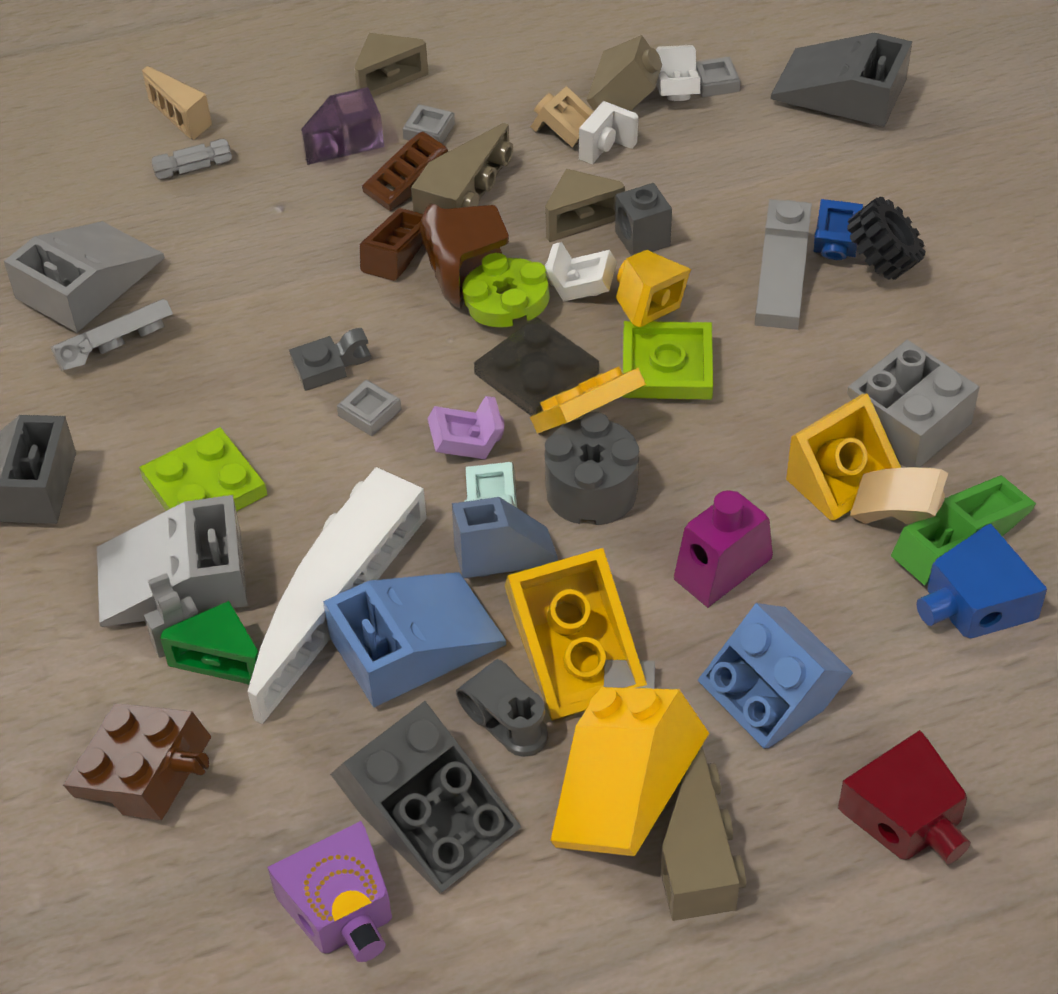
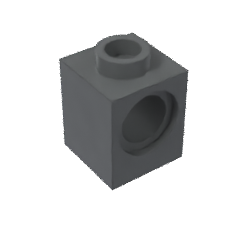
[615,183,672,256]

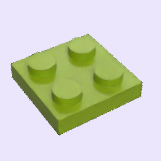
[622,321,713,400]
[139,427,267,511]

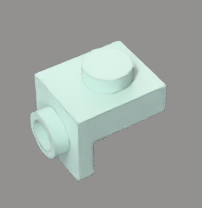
[464,462,517,508]

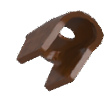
[420,203,509,309]

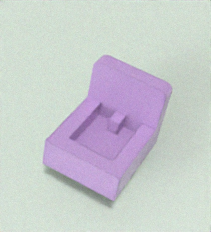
[427,396,505,459]

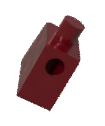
[838,730,971,864]

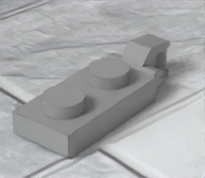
[51,299,173,371]

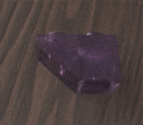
[301,87,384,165]

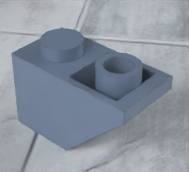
[452,497,558,579]

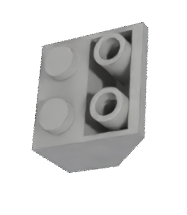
[847,339,980,468]

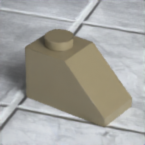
[586,35,662,111]

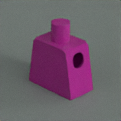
[674,490,773,608]

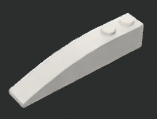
[247,467,426,724]

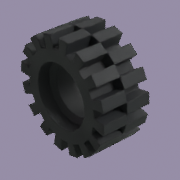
[847,197,926,280]

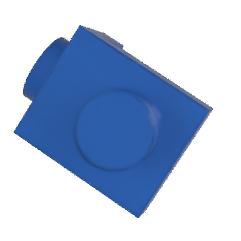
[813,199,863,260]

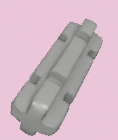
[152,139,231,180]

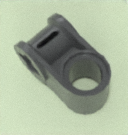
[456,659,548,757]

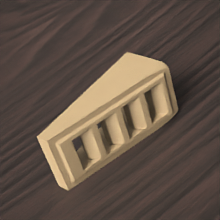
[142,66,212,140]

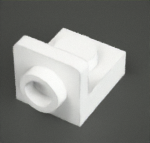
[579,101,638,165]

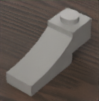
[755,199,812,330]

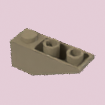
[411,123,513,214]
[661,746,746,921]

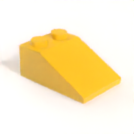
[505,548,647,721]
[550,687,709,856]

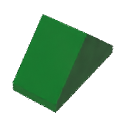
[160,601,259,685]

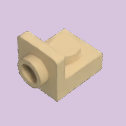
[530,86,594,148]

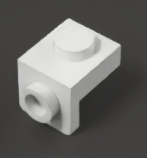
[656,45,700,101]
[545,242,617,302]

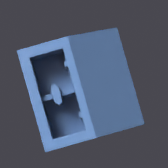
[698,603,853,748]

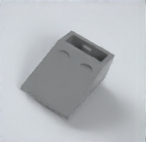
[4,221,165,333]
[97,495,248,627]

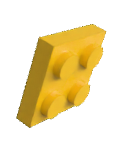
[530,366,646,434]

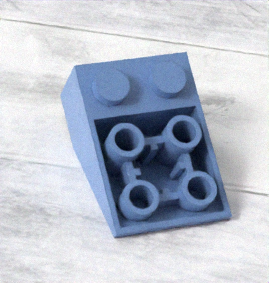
[323,572,507,708]

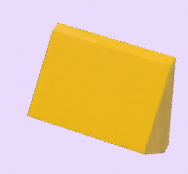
[786,393,901,520]

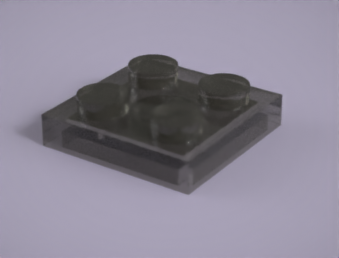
[474,317,599,416]

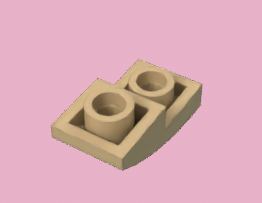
[850,467,948,524]

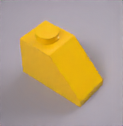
[616,250,691,327]

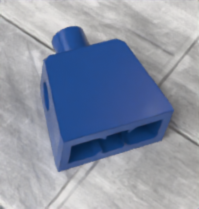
[916,524,1047,639]

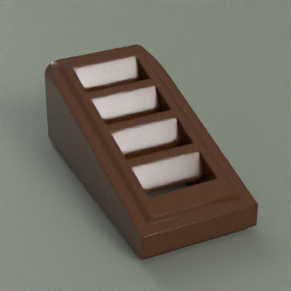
[362,131,448,211]
[360,208,423,281]

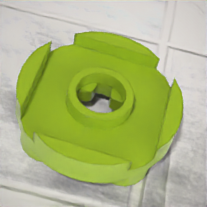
[462,253,550,327]

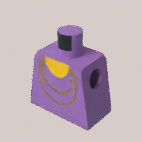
[267,821,392,962]

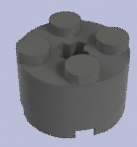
[544,412,639,525]

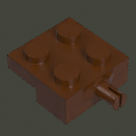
[63,703,212,821]

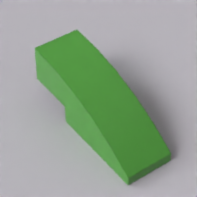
[891,475,1036,586]

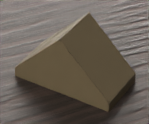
[354,33,428,102]
[545,169,625,242]

